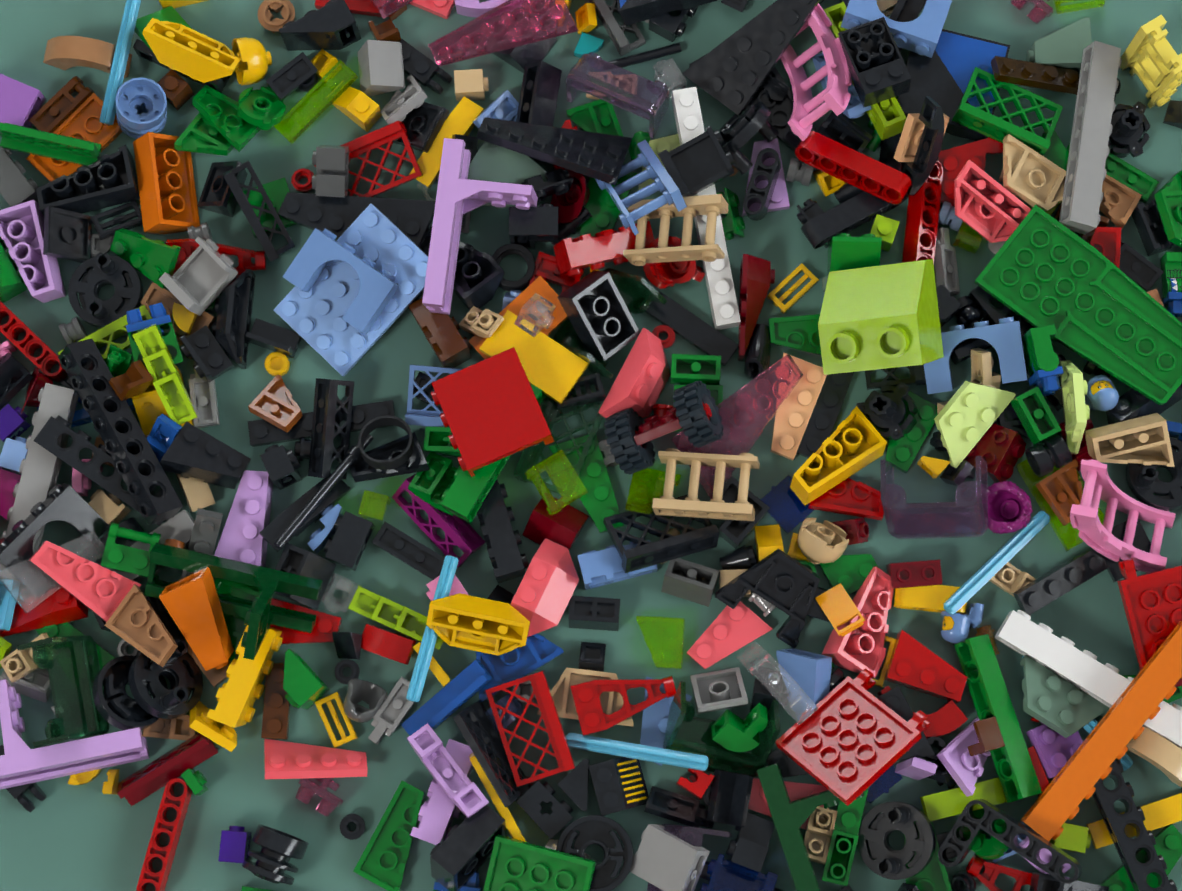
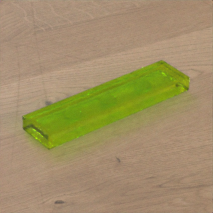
[274,60,358,144]

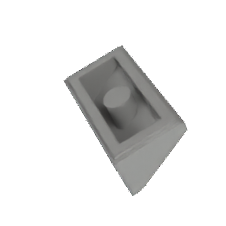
[0,668,57,703]

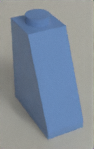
[776,648,832,717]

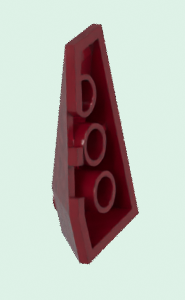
[738,254,775,361]

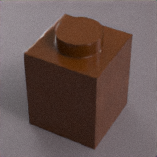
[157,69,194,111]

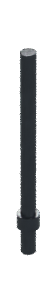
[274,434,374,550]

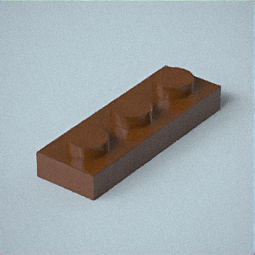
[261,663,290,740]

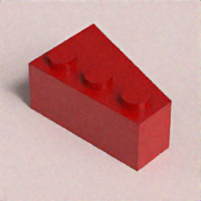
[884,630,967,703]

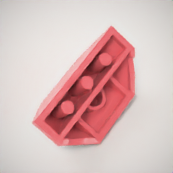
[954,160,1032,243]
[598,328,671,418]
[510,538,579,638]

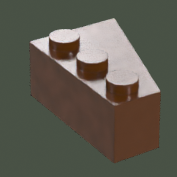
[409,298,472,368]

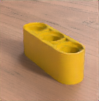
[894,585,967,614]

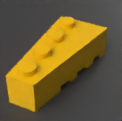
[790,406,887,506]
[206,625,283,728]

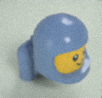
[1085,375,1119,411]
[940,603,984,643]

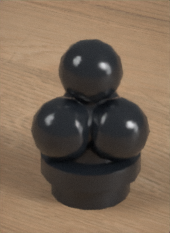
[955,296,983,329]

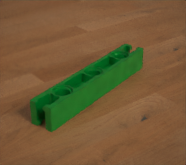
[954,634,1042,803]

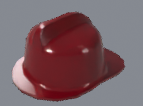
[551,169,590,224]
[21,367,53,414]

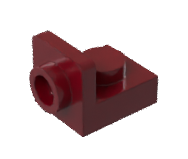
[832,517,869,545]

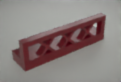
[117,733,218,807]

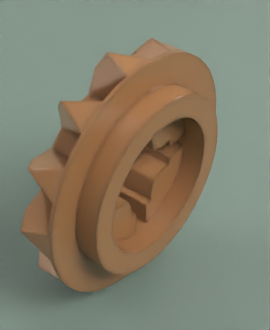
[258,0,296,33]

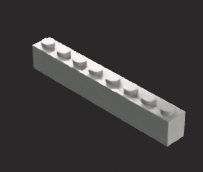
[1059,41,1122,235]
[0,383,79,581]

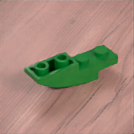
[822,787,869,886]

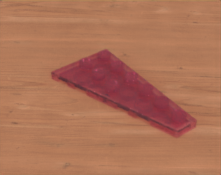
[429,0,579,66]
[672,354,803,499]

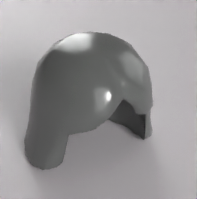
[343,678,388,723]

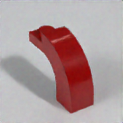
[877,686,968,738]

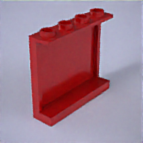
[431,347,555,477]

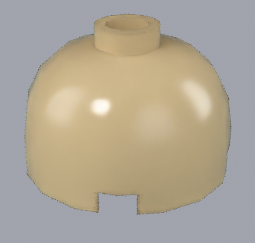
[798,517,849,564]

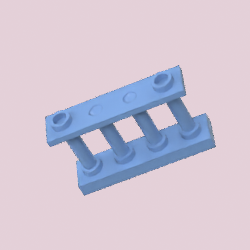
[595,140,687,235]

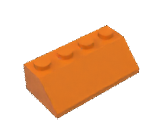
[133,132,200,235]

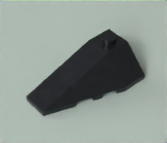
[420,226,505,311]

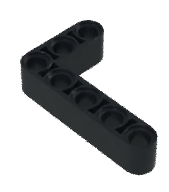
[938,799,1082,884]

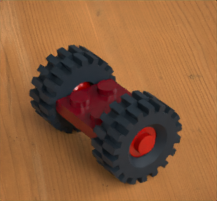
[604,380,724,475]

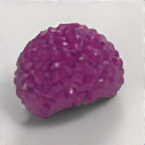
[977,481,1033,534]

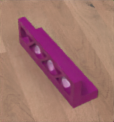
[392,474,485,568]

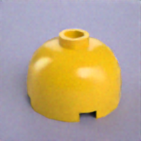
[232,37,272,86]

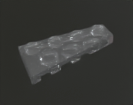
[0,531,105,613]

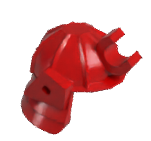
[643,236,705,289]

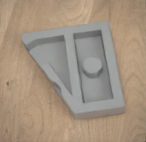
[380,74,428,124]

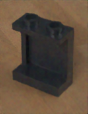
[658,126,736,197]

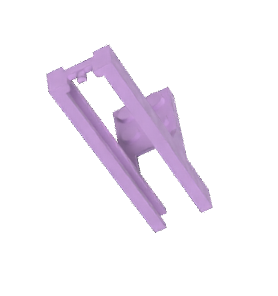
[422,138,538,315]
[0,679,150,790]

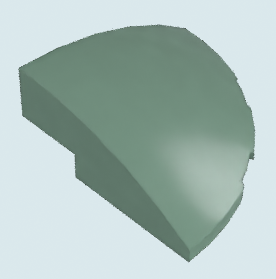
[468,141,547,209]

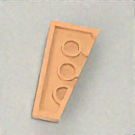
[770,352,827,460]

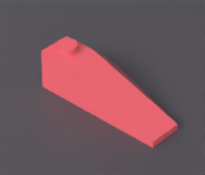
[821,566,894,678]

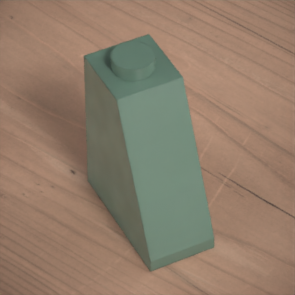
[1027,17,1092,71]

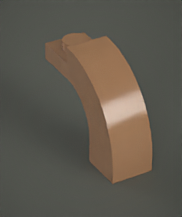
[43,36,132,78]

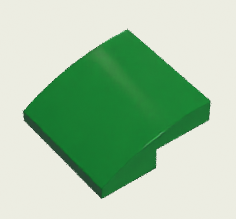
[408,452,458,516]

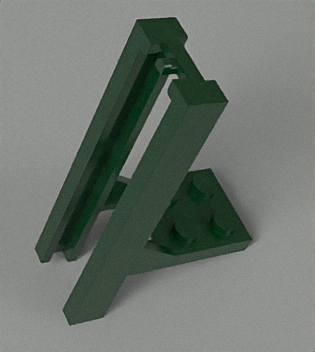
[144,543,323,660]
[757,763,868,891]

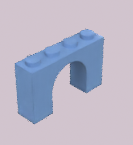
[841,0,952,58]
[283,228,400,334]
[924,317,1028,394]

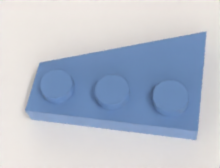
[640,676,692,766]

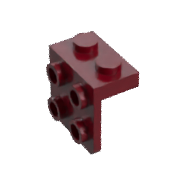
[964,423,1027,483]

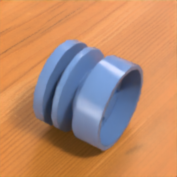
[115,77,167,139]

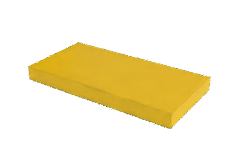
[479,310,589,405]

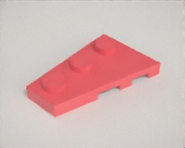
[686,601,773,669]

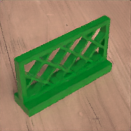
[952,67,1063,156]
[0,123,102,166]

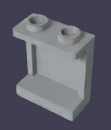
[159,236,238,316]
[630,824,710,891]

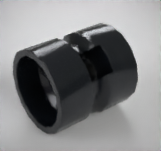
[1025,434,1072,478]

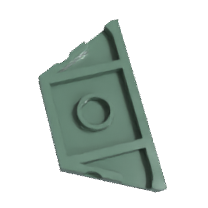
[1020,655,1108,738]

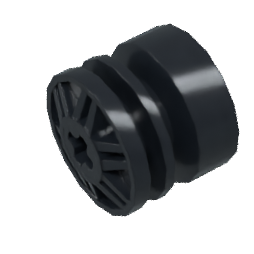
[242,824,309,885]

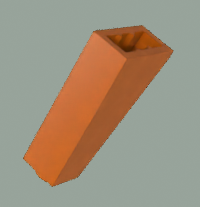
[159,567,234,671]

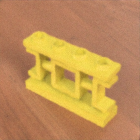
[1120,14,1182,108]

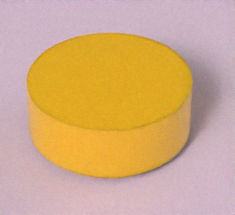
[264,352,290,377]

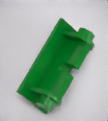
[716,187,745,240]
[105,344,133,378]

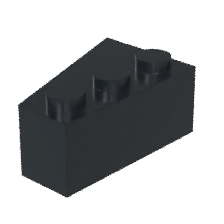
[160,421,251,489]

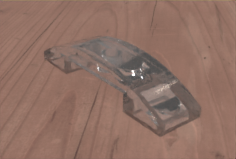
[736,642,818,725]

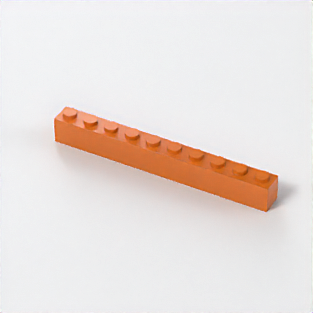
[1020,621,1182,841]

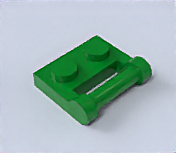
[100,522,161,577]

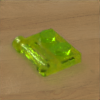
[525,449,588,515]

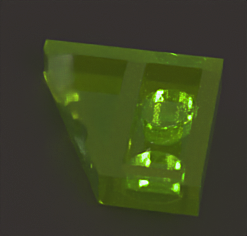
[625,468,681,514]
[636,616,685,669]

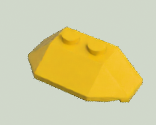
[142,18,241,83]
[426,593,530,656]

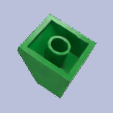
[283,649,330,710]

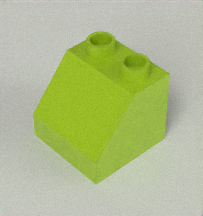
[818,259,944,375]

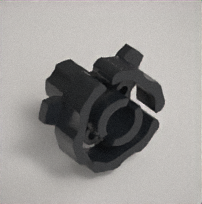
[1108,101,1150,158]
[856,382,918,441]

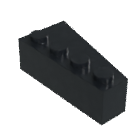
[36,145,140,215]
[477,479,529,583]

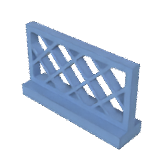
[405,364,462,427]

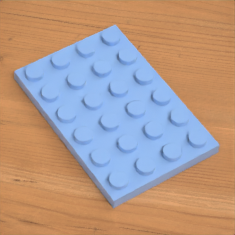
[274,203,428,376]

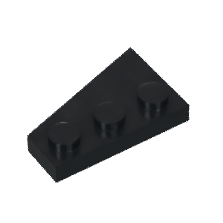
[349,432,430,483]

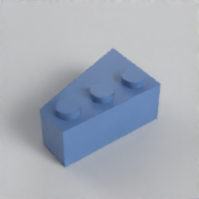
[577,540,658,590]

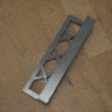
[589,0,646,56]

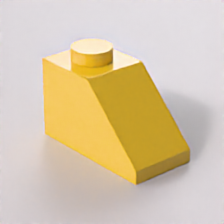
[331,85,382,132]
[754,525,784,562]

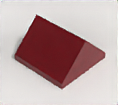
[522,493,589,552]

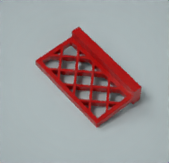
[314,120,423,197]
[485,670,575,787]

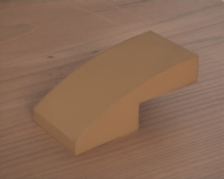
[142,715,195,741]

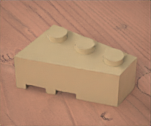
[1084,413,1175,467]

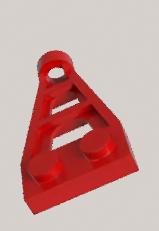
[166,239,266,276]
[529,251,585,295]
[570,676,677,736]
[965,855,1032,891]

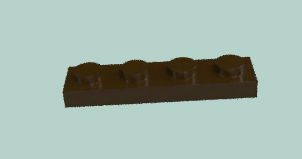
[991,56,1079,95]

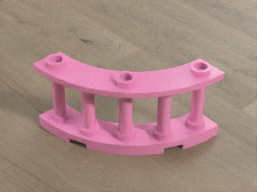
[780,3,852,141]
[1070,459,1176,573]

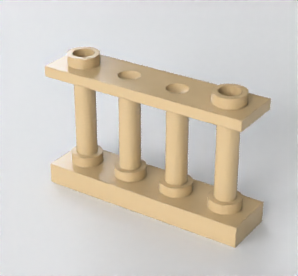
[623,194,729,266]
[652,448,760,521]

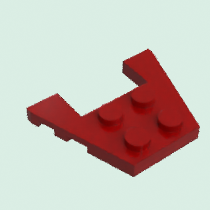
[938,137,1003,207]

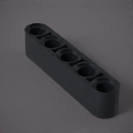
[801,191,907,249]

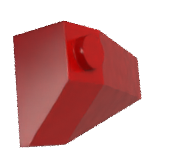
[0,582,89,637]

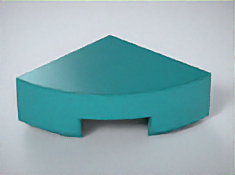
[574,32,604,57]

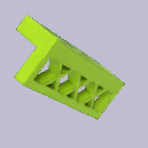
[58,305,152,361]

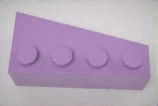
[0,200,66,303]
[214,470,273,567]
[410,739,475,845]

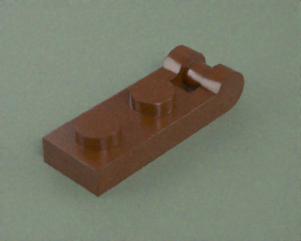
[29,76,95,133]

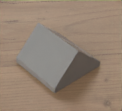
[357,40,405,97]
[690,667,748,714]

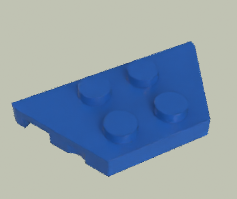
[476,634,564,702]

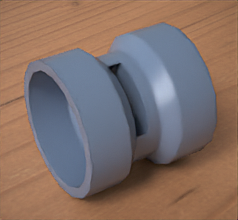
[938,201,963,232]

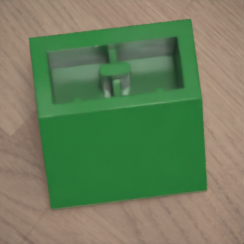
[828,233,882,275]

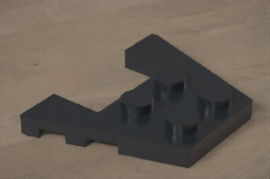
[715,549,820,649]

